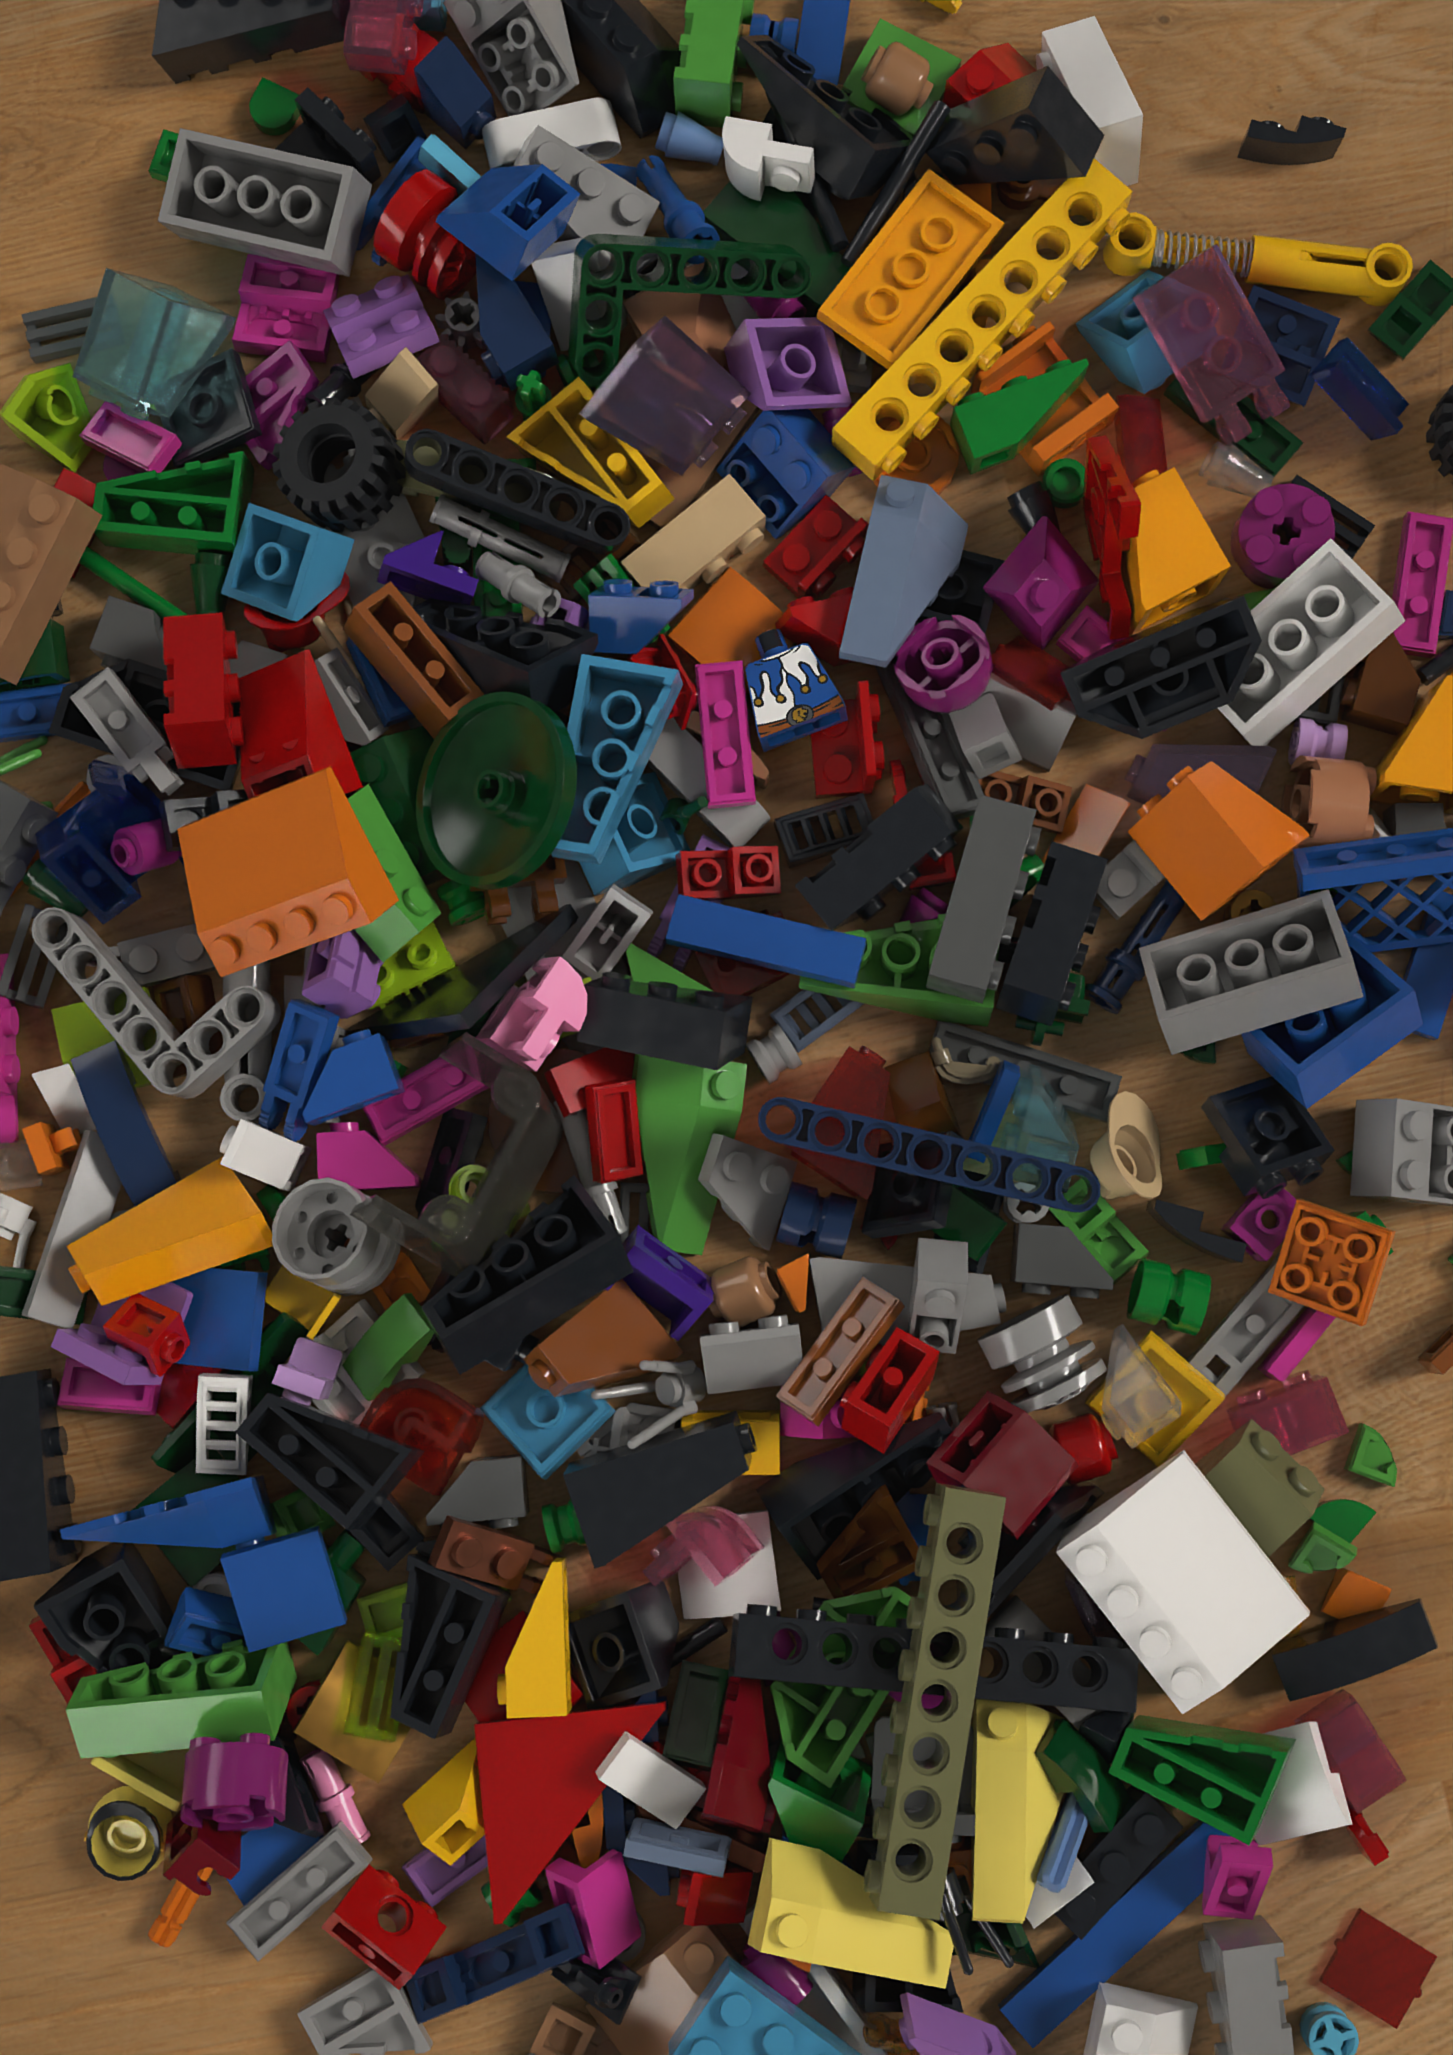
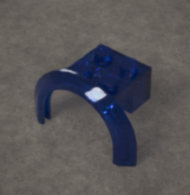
[35,760,185,925]

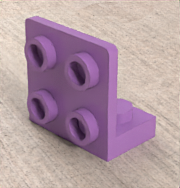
[51,1282,193,1385]

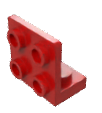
[810,680,884,799]

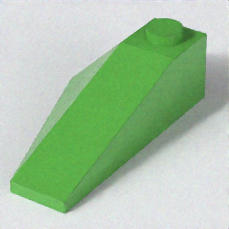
[632,1054,747,1255]

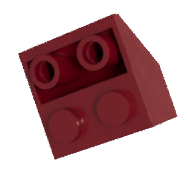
[926,1391,1078,1539]

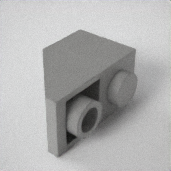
[908,1238,968,1354]

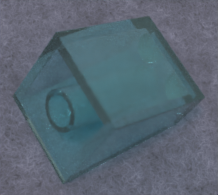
[72,268,236,421]

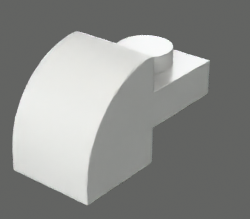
[722,116,815,201]

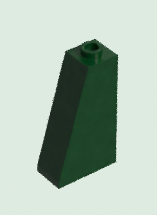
[703,181,850,317]

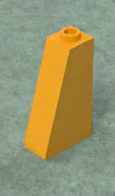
[66,1156,273,1306]

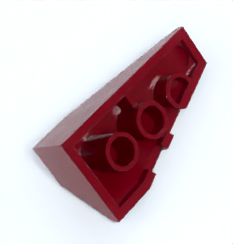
[700,1613,776,1833]

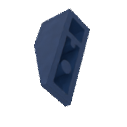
[475,253,560,391]

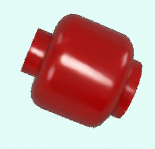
[1049,1413,1119,1485]

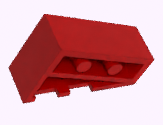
[163,612,244,769]

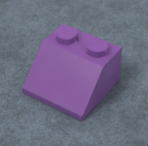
[724,317,852,411]

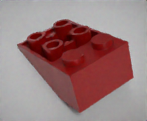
[239,649,363,799]

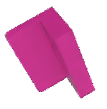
[545,1849,642,1970]

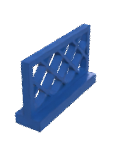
[1293,828,1453,953]

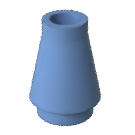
[655,111,723,166]

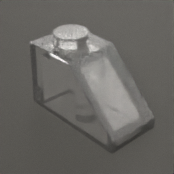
[1101,1324,1182,1449]

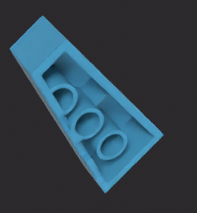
[551,654,683,865]

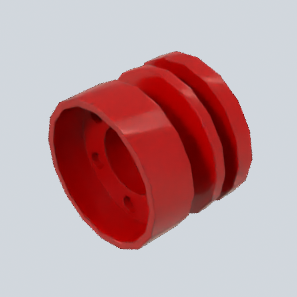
[373,169,476,301]

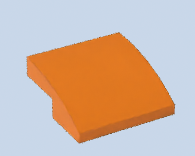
[666,567,794,695]

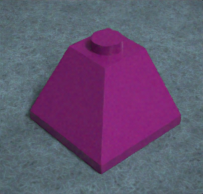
[983,516,1099,652]

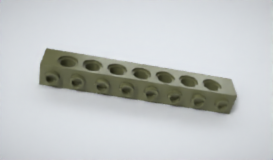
[864,1483,1006,1920]

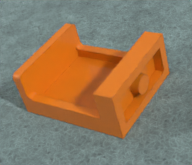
[971,321,1119,477]

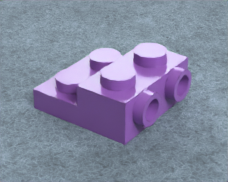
[323,274,440,379]

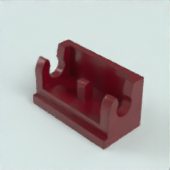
[163,1810,241,1896]

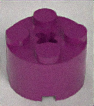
[1231,483,1335,589]
[181,1733,288,1831]

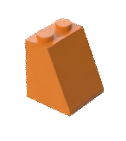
[1127,761,1310,921]

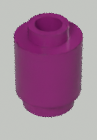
[111,818,182,875]
[740,1942,813,2005]

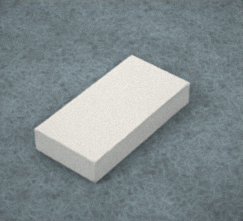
[595,1731,706,1829]

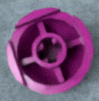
[894,615,993,713]

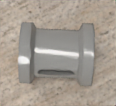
[1003,1179,1049,1223]

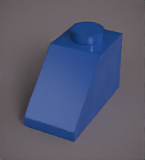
[302,1029,405,1126]

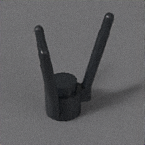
[935,1867,1014,1975]

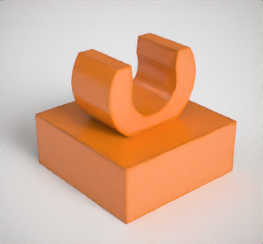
[22,1122,82,1176]

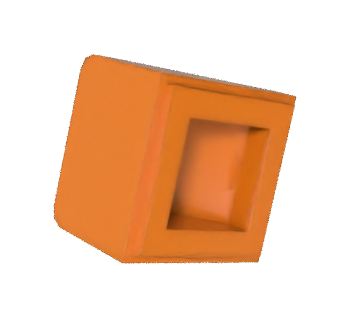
[776,1253,809,1313]
[1320,1567,1392,1619]

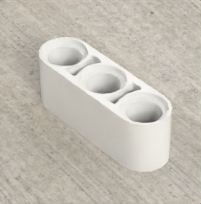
[482,98,622,169]

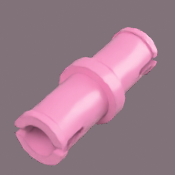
[299,1748,371,1844]

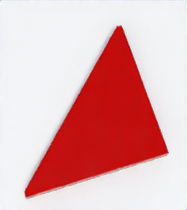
[474,1701,666,1925]

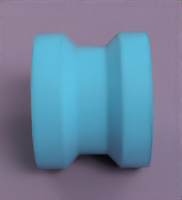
[1299,2002,1359,2055]

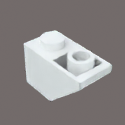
[220,1119,312,1191]

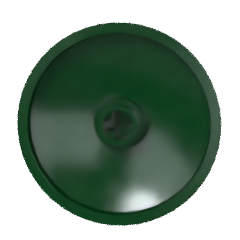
[416,692,577,890]

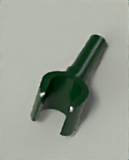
[659,796,708,835]

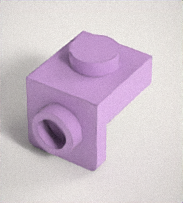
[272,1337,344,1406]

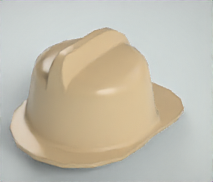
[1090,1091,1162,1199]

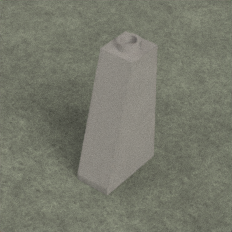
[809,1257,1007,1345]

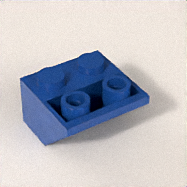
[436,164,580,281]
[716,409,856,539]

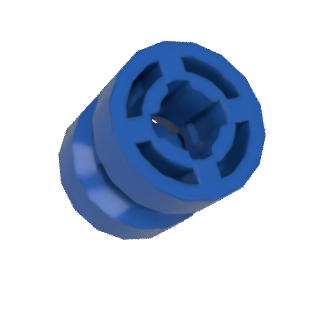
[749,13,799,54]

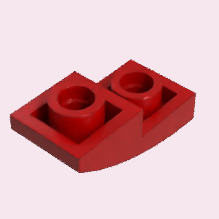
[675,846,781,901]

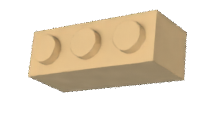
[620,474,766,589]

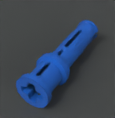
[636,155,720,264]

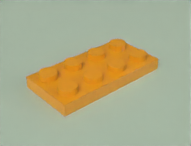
[816,169,1005,370]

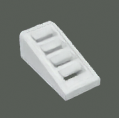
[196,1373,253,1475]

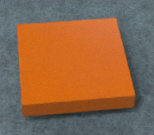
[1268,1199,1396,1326]

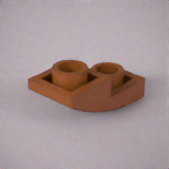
[973,771,1072,834]

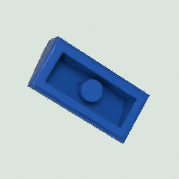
[164,1587,247,1656]

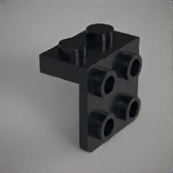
[275,87,381,184]

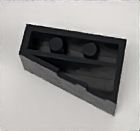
[996,841,1108,1027]
[577,972,753,1070]

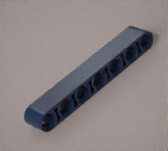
[758,1097,1101,1213]

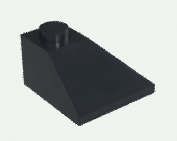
[569,1577,679,1710]

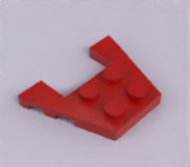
[1083,435,1141,640]

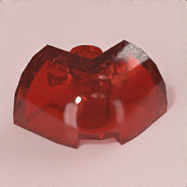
[359,1377,484,1496]

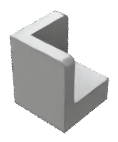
[949,693,1022,779]

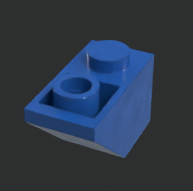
[588,579,694,654]

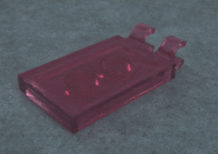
[1132,244,1290,445]

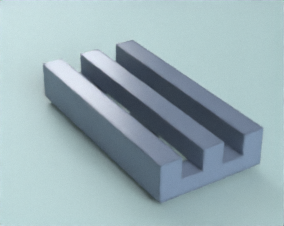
[623,1817,732,1878]

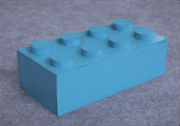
[668,1955,862,2055]

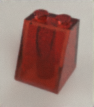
[782,1045,891,1203]

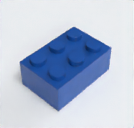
[1241,936,1423,1109]

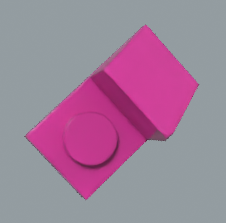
[1202,1835,1273,1920]

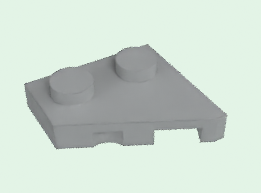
[698,1133,798,1251]

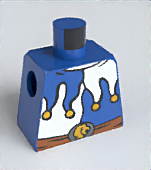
[745,629,848,752]

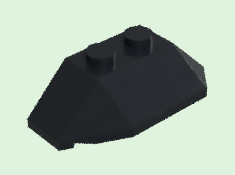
[561,0,681,139]
[1060,595,1262,739]
[49,658,241,791]
[956,1482,1104,1618]

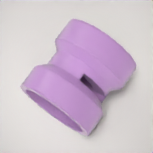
[1288,717,1348,765]

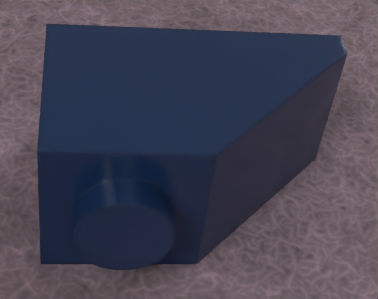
[414,36,497,149]

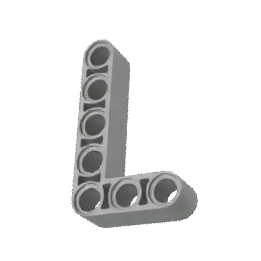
[31,907,281,1099]

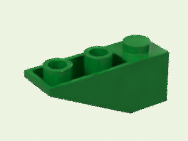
[950,358,1089,475]

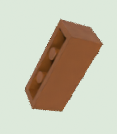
[343,581,484,739]

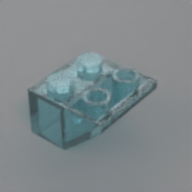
[1000,1064,1080,1193]

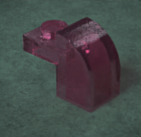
[642,1506,765,1587]

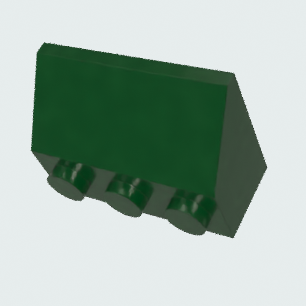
[350,726,446,886]

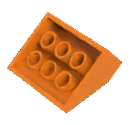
[177,766,399,977]

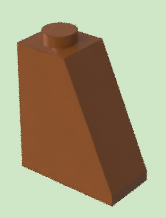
[523,1279,684,1398]

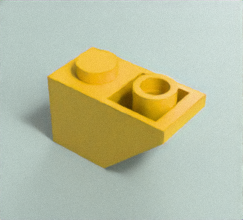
[402,1738,485,1866]

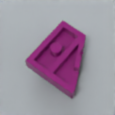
[245,340,320,471]

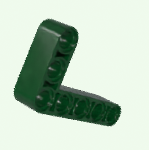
[568,234,813,386]

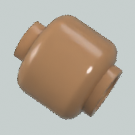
[861,41,934,116]
[709,1256,782,1327]

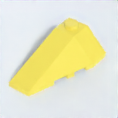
[971,1699,1070,1924]
[747,1838,954,1989]

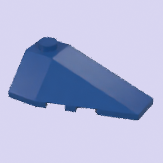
[60,1475,277,1550]

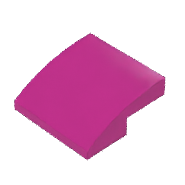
[232,254,339,363]

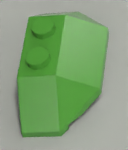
[769,1586,911,1789]

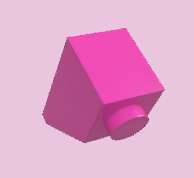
[316,1122,422,1191]

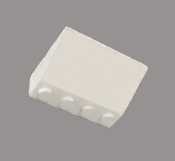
[1056,1450,1310,1714]

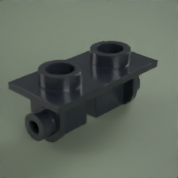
[551,1958,642,2025]

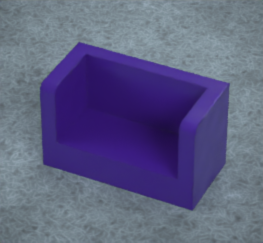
[605,1225,714,1341]

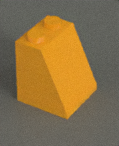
[1121,467,1231,636]
[1370,672,1453,815]

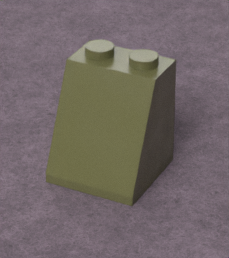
[1195,1418,1324,1558]

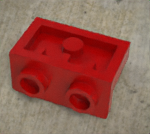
[763,494,869,599]

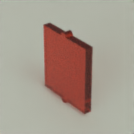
[991,635,1072,711]
[1319,1908,1437,2029]

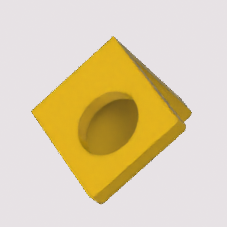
[265,1265,341,1340]

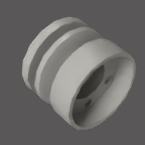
[272,1177,400,1296]
[977,1294,1107,1413]

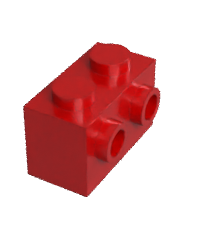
[840,1327,940,1454]

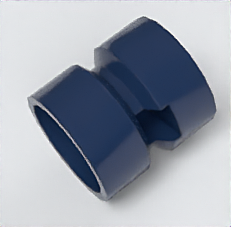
[776,1181,857,1259]

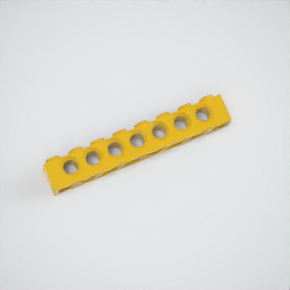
[832,158,1133,481]

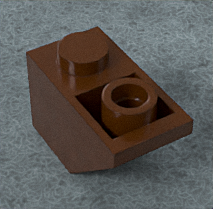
[1339,632,1421,736]

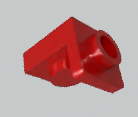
[103,1293,190,1377]

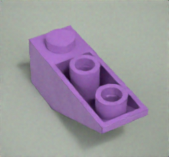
[899,1992,1017,2055]

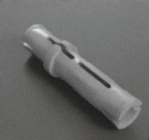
[429,494,572,583]
[553,1101,628,1234]

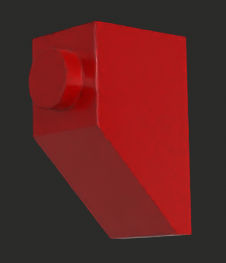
[943,43,1037,109]

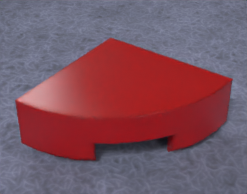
[1345,1802,1389,1866]

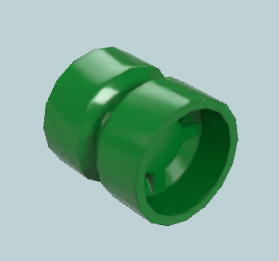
[1127,1258,1211,1336]

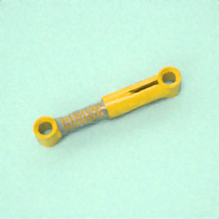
[1103,212,1413,306]

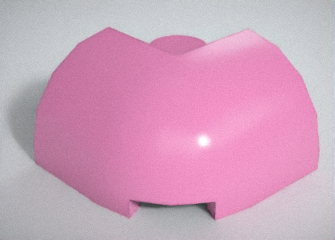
[475,956,587,1072]

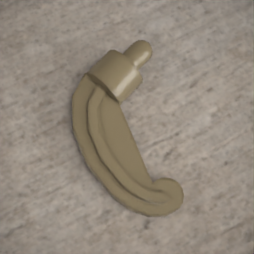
[930,1037,1000,1085]

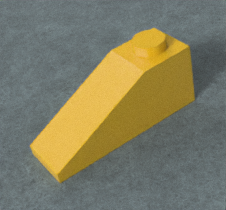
[497,1557,572,1718]

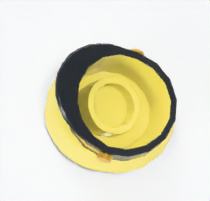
[84,1786,173,1881]

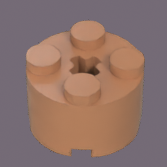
[1281,755,1377,851]

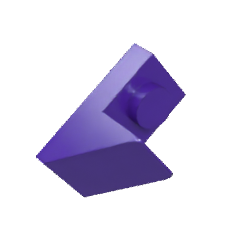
[376,531,479,605]

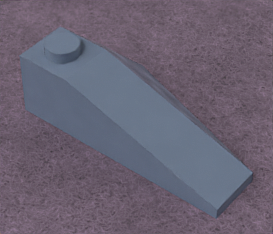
[839,475,968,668]

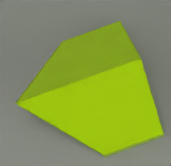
[0,363,92,473]

